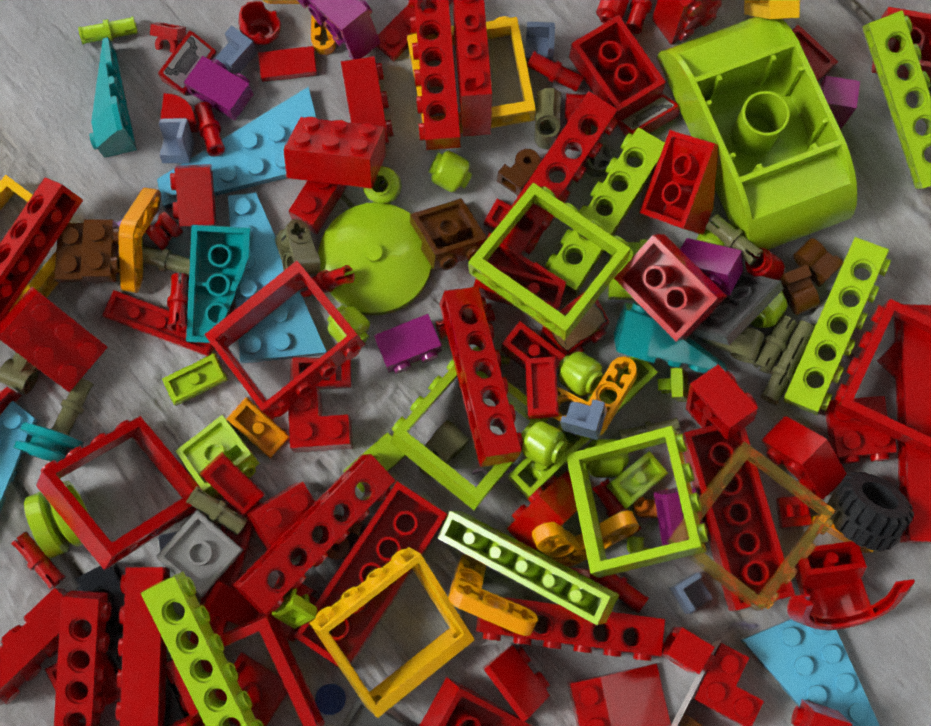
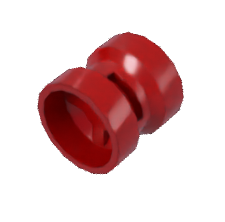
[145,211,183,250]

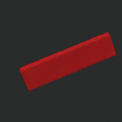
[102,290,214,357]

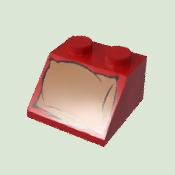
[541,293,610,356]

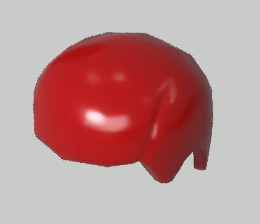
[238,1,282,45]

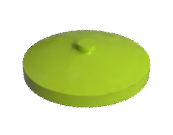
[318,202,432,316]

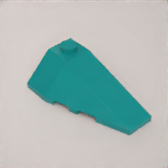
[89,37,137,158]
[186,225,251,343]
[613,301,728,373]

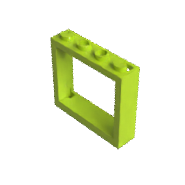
[468,183,631,341]
[390,359,549,511]
[566,426,708,578]

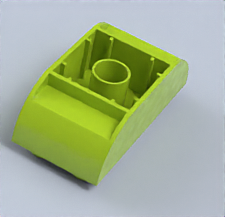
[657,17,857,252]

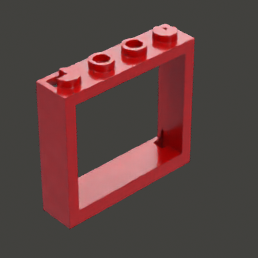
[453,0,492,137]
[204,261,366,420]
[834,299,931,455]
[36,416,202,570]
[166,612,325,726]

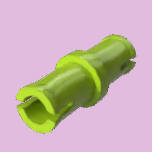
[78,16,138,45]

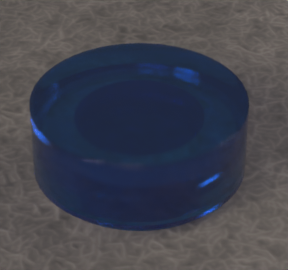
[315,683,347,715]

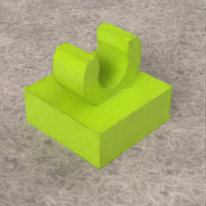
[657,367,689,402]
[272,588,317,629]

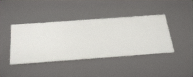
[671,640,721,726]

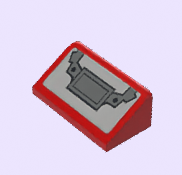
[158,31,217,95]
[617,94,680,136]

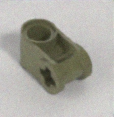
[275,219,320,275]
[418,420,470,476]

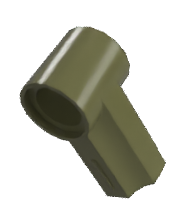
[534,88,562,150]
[701,327,765,364]
[0,353,38,394]

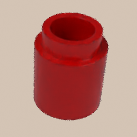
[596,0,630,23]
[745,248,785,280]

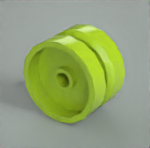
[24,481,89,558]

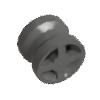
[584,143,613,177]

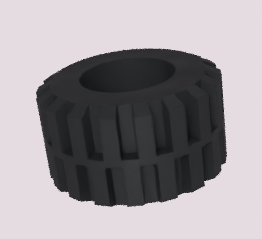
[826,471,914,551]

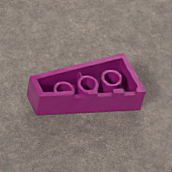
[297,0,381,60]

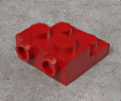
[825,396,897,464]

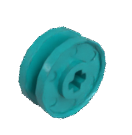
[13,422,84,462]

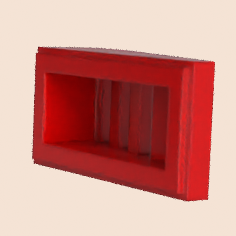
[290,357,351,389]

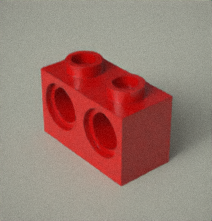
[662,627,715,675]

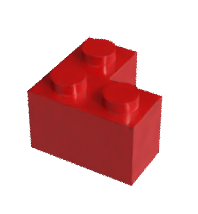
[685,364,758,440]
[288,387,353,453]
[761,415,847,500]
[507,470,577,550]
[246,481,315,561]
[691,643,764,726]

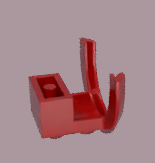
[787,541,915,630]

